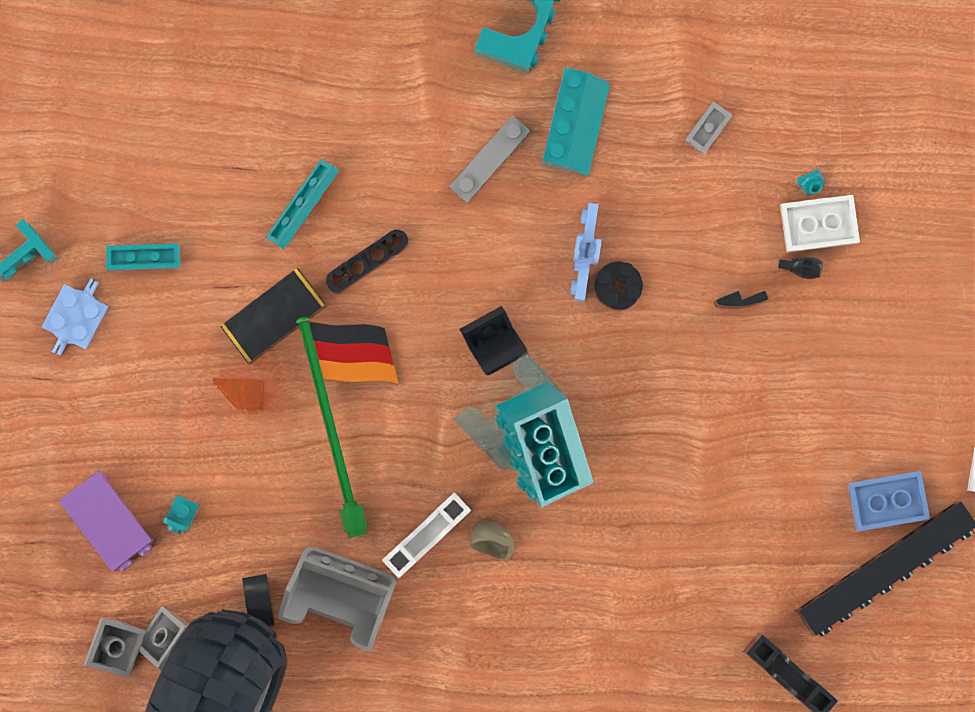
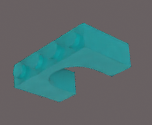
[475,0,560,74]

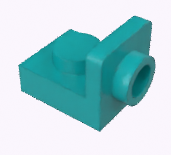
[163,495,200,534]

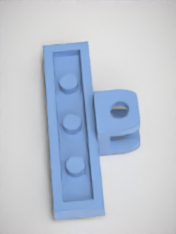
[570,203,601,303]

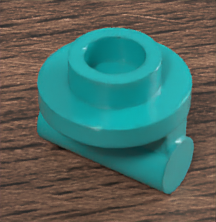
[796,169,825,195]

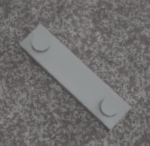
[449,115,530,203]

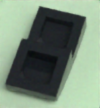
[714,291,769,309]
[242,574,275,627]

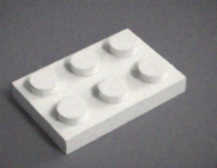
[780,195,860,253]

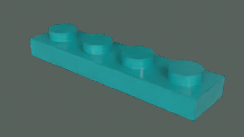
[265,159,339,249]

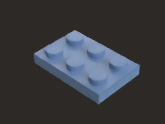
[847,471,930,532]

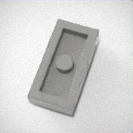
[684,101,733,155]

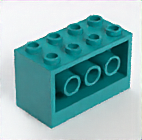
[495,382,594,507]

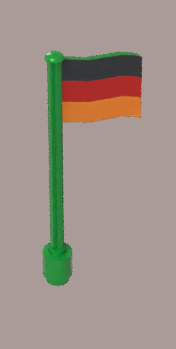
[296,317,399,538]

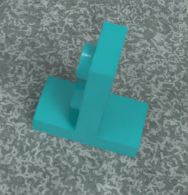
[0,219,59,282]

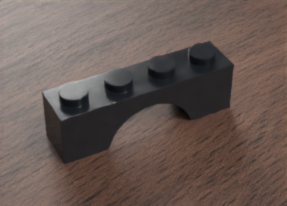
[743,633,838,712]

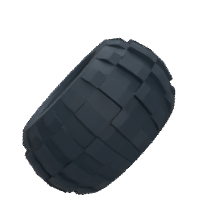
[145,609,287,712]

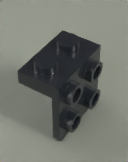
[459,306,528,376]

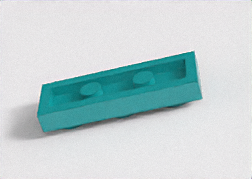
[106,243,181,271]

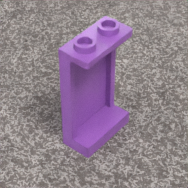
[59,471,155,572]

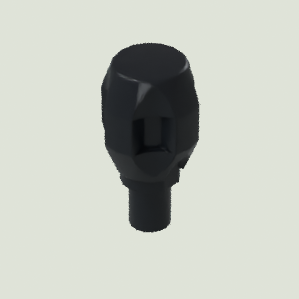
[778,256,823,279]

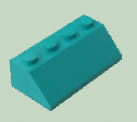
[542,67,610,176]

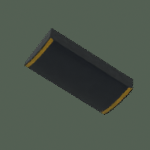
[220,268,327,365]

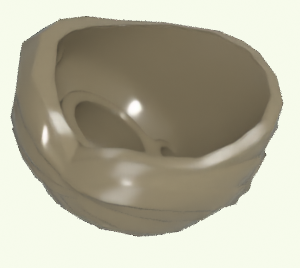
[470,519,515,561]

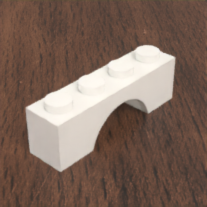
[382,492,471,578]

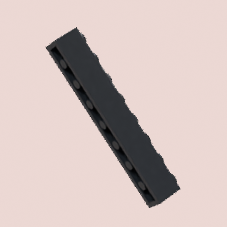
[796,501,975,637]

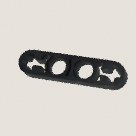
[326,230,408,293]

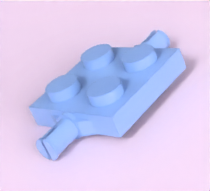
[42,278,109,356]

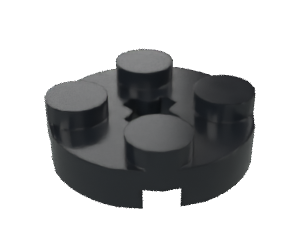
[594,261,643,310]

